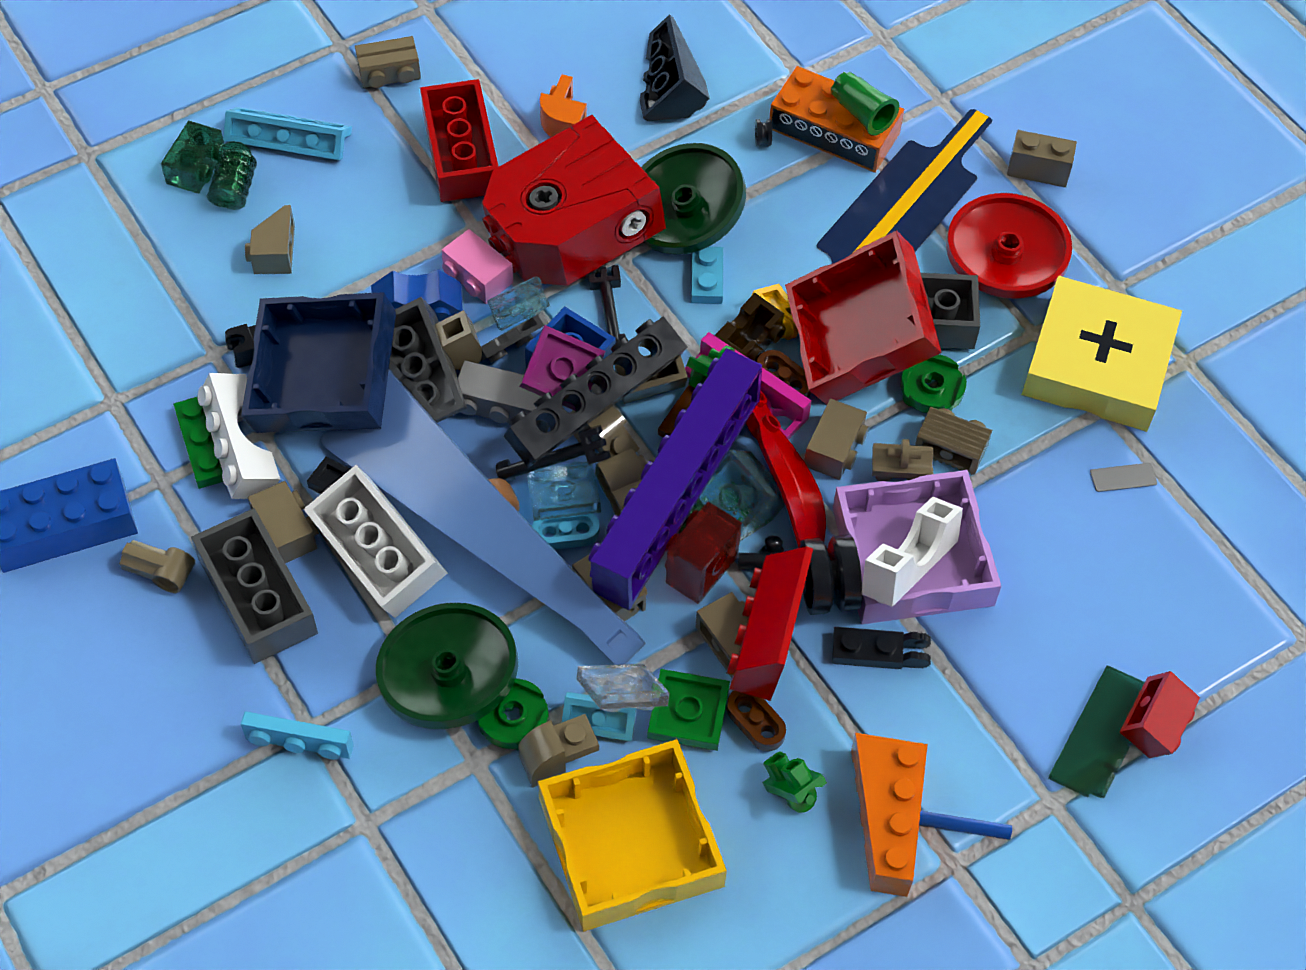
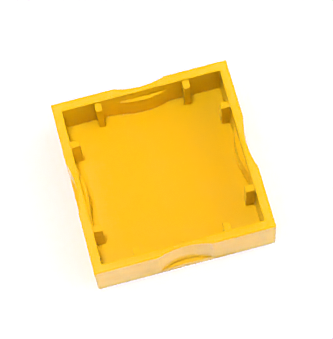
[538,739,727,932]

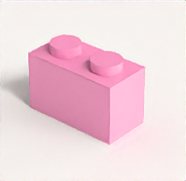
[441,229,513,304]

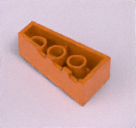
[851,733,928,897]

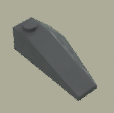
[389,297,467,423]

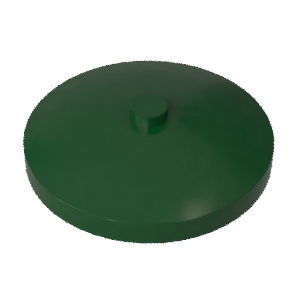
[641,143,746,254]
[376,603,518,729]

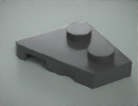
[480,312,548,363]

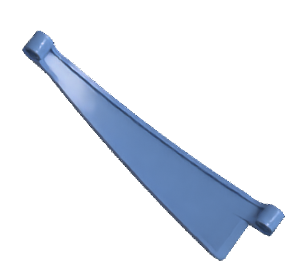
[320,369,646,668]

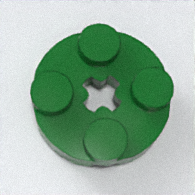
[900,354,967,413]
[478,678,549,751]

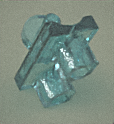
[487,276,550,331]

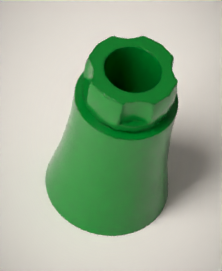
[831,72,900,135]

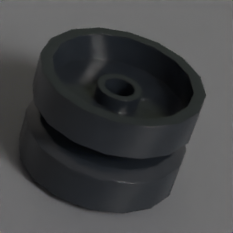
[799,534,862,615]

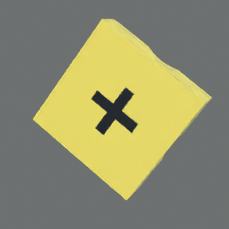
[1021,276,1182,432]

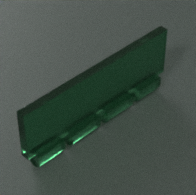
[1048,665,1145,798]

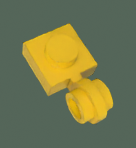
[751,284,799,340]

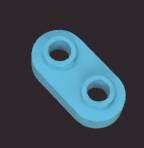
[532,510,600,549]

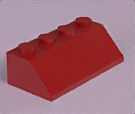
[726,546,813,701]

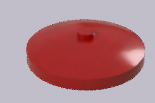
[946,193,1072,299]

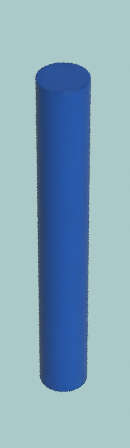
[919,811,1012,840]

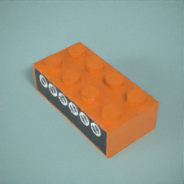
[769,66,904,173]

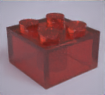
[664,501,742,604]

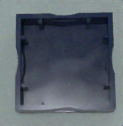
[241,292,396,433]

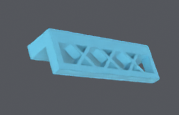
[223,107,352,160]

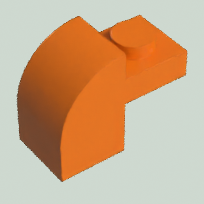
[540,74,587,137]

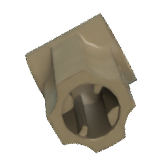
[119,540,195,593]

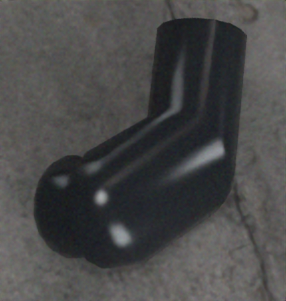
[738,535,784,570]

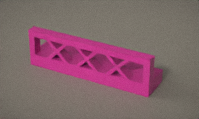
[685,332,812,440]

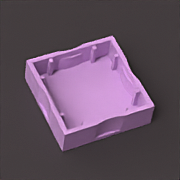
[833,470,1001,625]

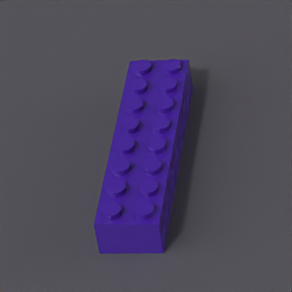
[588,348,762,610]

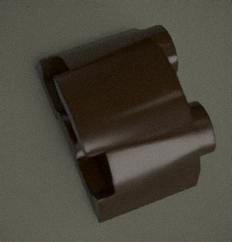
[714,293,786,362]

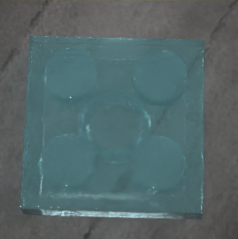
[526,461,601,521]

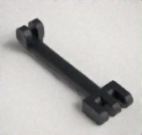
[587,265,626,343]
[496,425,611,482]

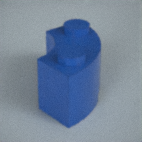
[371,269,463,322]

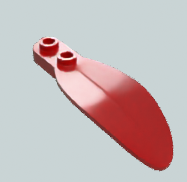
[746,390,826,548]

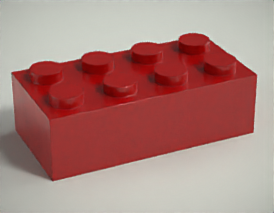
[420,79,499,202]

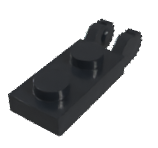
[832,627,931,669]

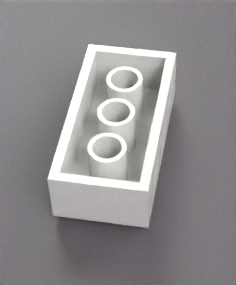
[304,465,448,618]

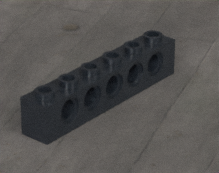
[504,316,688,468]

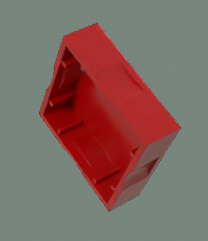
[785,230,942,405]

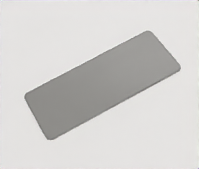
[1090,463,1157,492]

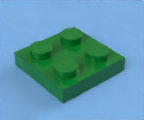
[647,669,730,751]

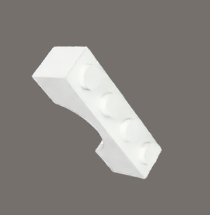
[198,373,280,499]
[861,497,963,607]

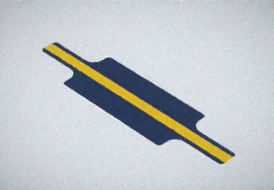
[816,109,992,264]

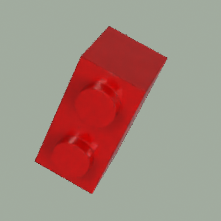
[1120,671,1200,758]

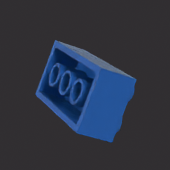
[0,458,138,573]

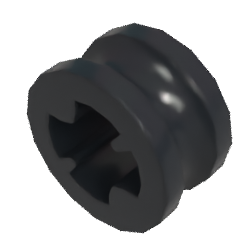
[755,119,772,146]

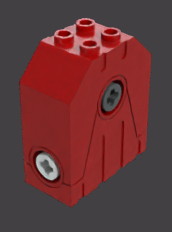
[482,115,666,286]

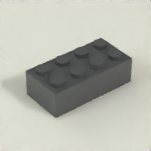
[191,508,318,664]

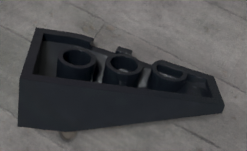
[640,14,710,121]

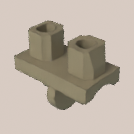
[872,439,933,481]

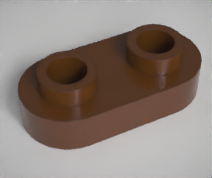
[757,350,812,398]
[727,691,786,751]

